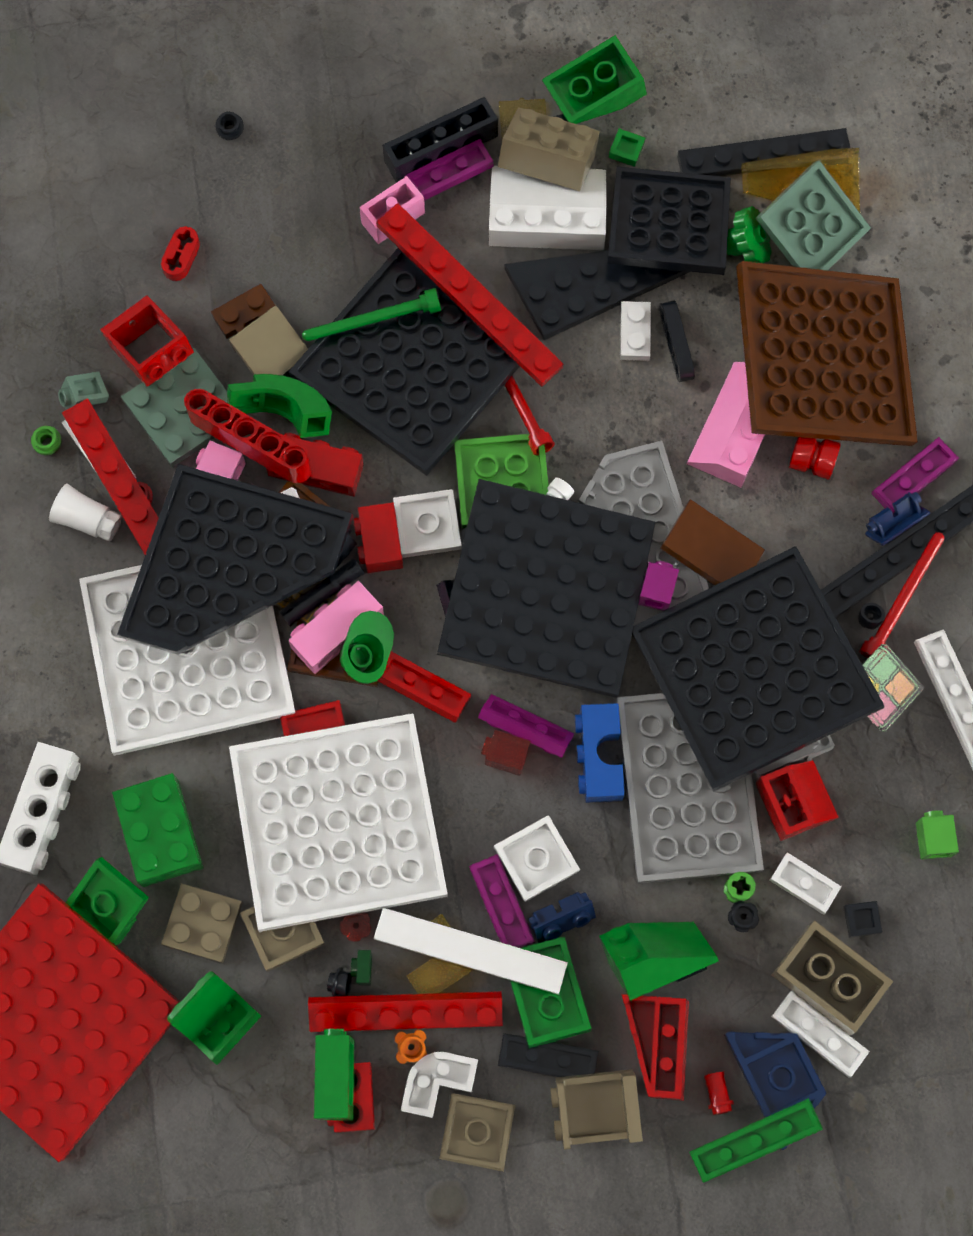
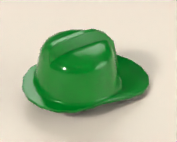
[340,611,394,684]

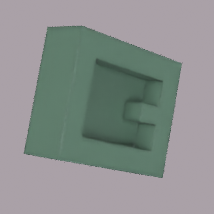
[58,371,109,410]

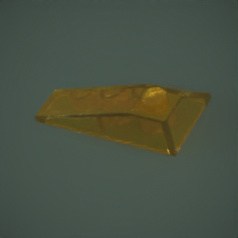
[741,148,861,213]

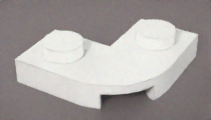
[401,1052,478,1118]

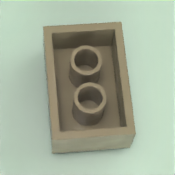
[498,107,600,191]
[771,920,893,1035]

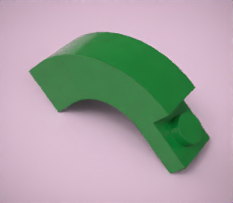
[227,374,332,438]

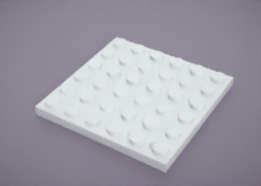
[79,565,295,756]
[229,713,448,932]

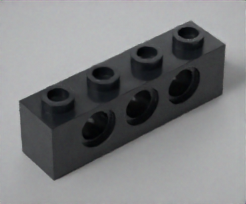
[382,97,498,183]

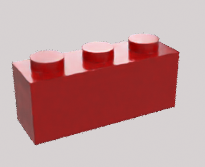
[266,433,364,497]

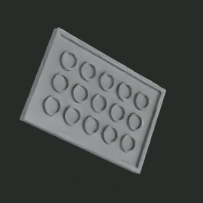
[616,693,764,883]

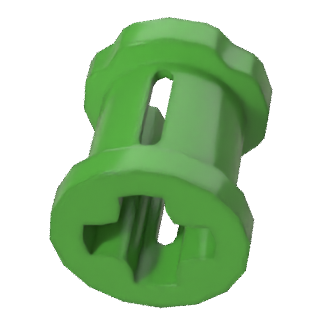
[724,872,756,903]

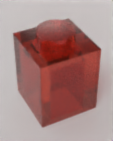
[481,730,530,776]

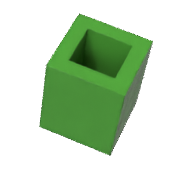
[915,811,959,859]

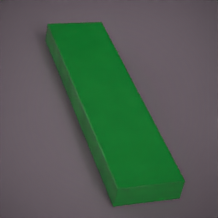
[689,1098,823,1183]

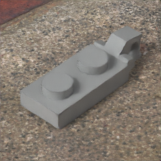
[751,735,835,783]

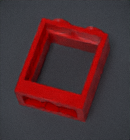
[100,295,194,387]

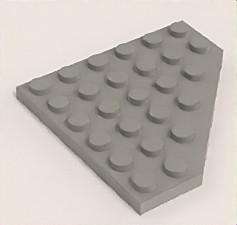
[578,440,709,625]

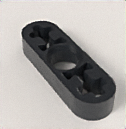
[659,300,695,382]

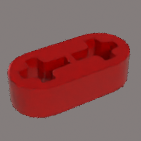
[161,226,200,281]

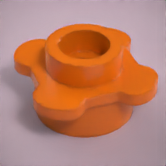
[395,1030,427,1064]

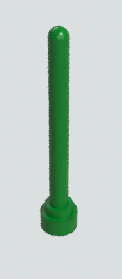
[302,288,442,341]

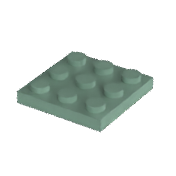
[756,160,871,270]
[121,348,228,468]

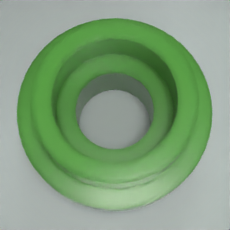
[31,426,62,455]

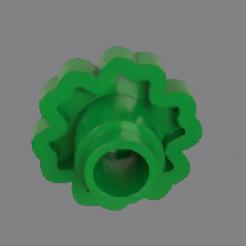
[727,206,772,263]

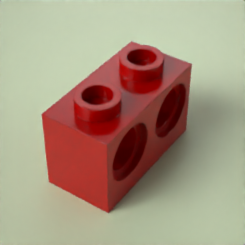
[327,1062,375,1133]

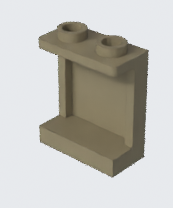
[550,1069,643,1150]

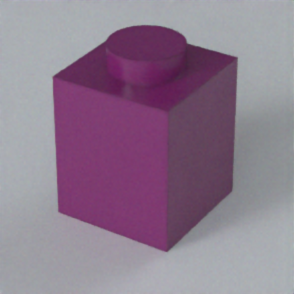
[638,561,679,611]

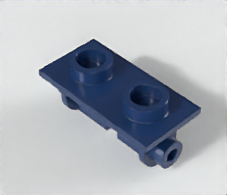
[865,492,931,546]
[528,892,596,943]

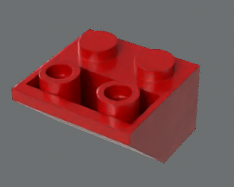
[756,760,839,841]

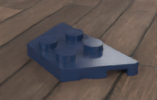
[724,1032,827,1150]

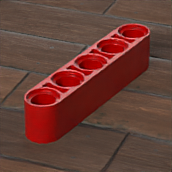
[184,389,311,483]

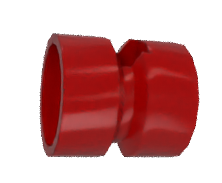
[789,437,841,480]

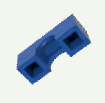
[575,703,625,803]

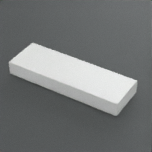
[771,991,870,1078]

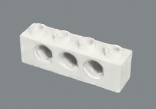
[0,742,81,876]

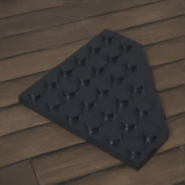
[117,464,353,655]

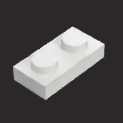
[620,301,651,361]
[769,852,842,915]

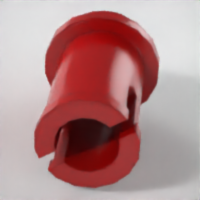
[704,1072,734,1115]

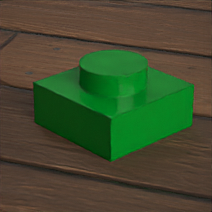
[608,128,646,167]

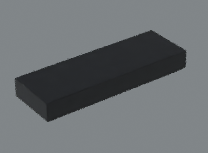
[498,1033,599,1077]

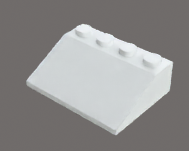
[489,166,606,250]

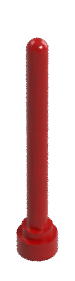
[504,376,555,456]
[859,532,944,661]

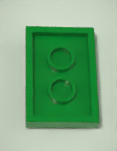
[510,937,591,1048]

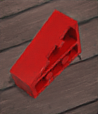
[621,994,689,1101]

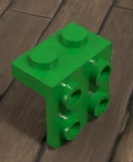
[167,971,261,1065]

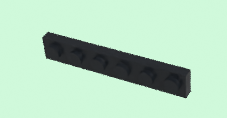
[677,128,852,176]

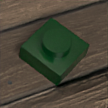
[351,950,372,986]

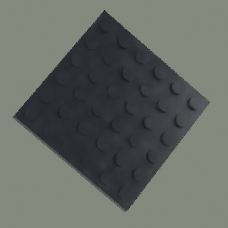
[289,248,520,476]
[437,479,656,698]
[632,546,884,792]

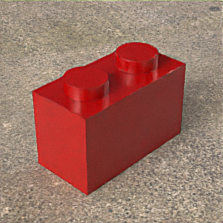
[353,502,403,573]

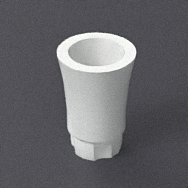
[49,484,122,541]

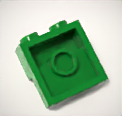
[66,857,149,946]

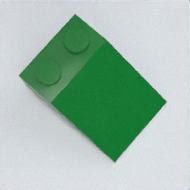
[542,35,647,124]
[599,922,719,1001]

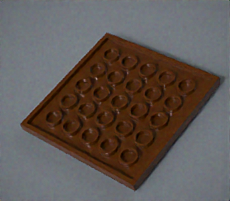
[736,261,918,446]

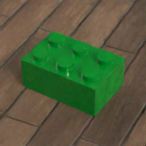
[112,773,204,887]

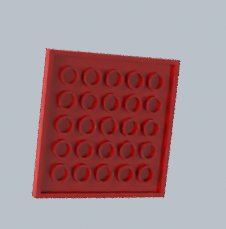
[0,883,181,1162]

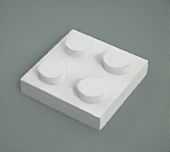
[393,489,462,558]
[494,815,580,902]

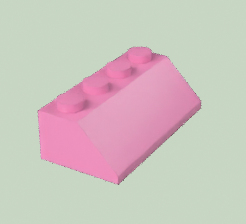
[687,362,766,488]

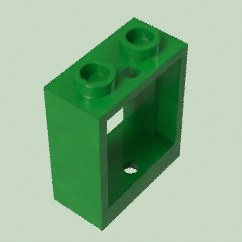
[314,1029,354,1120]

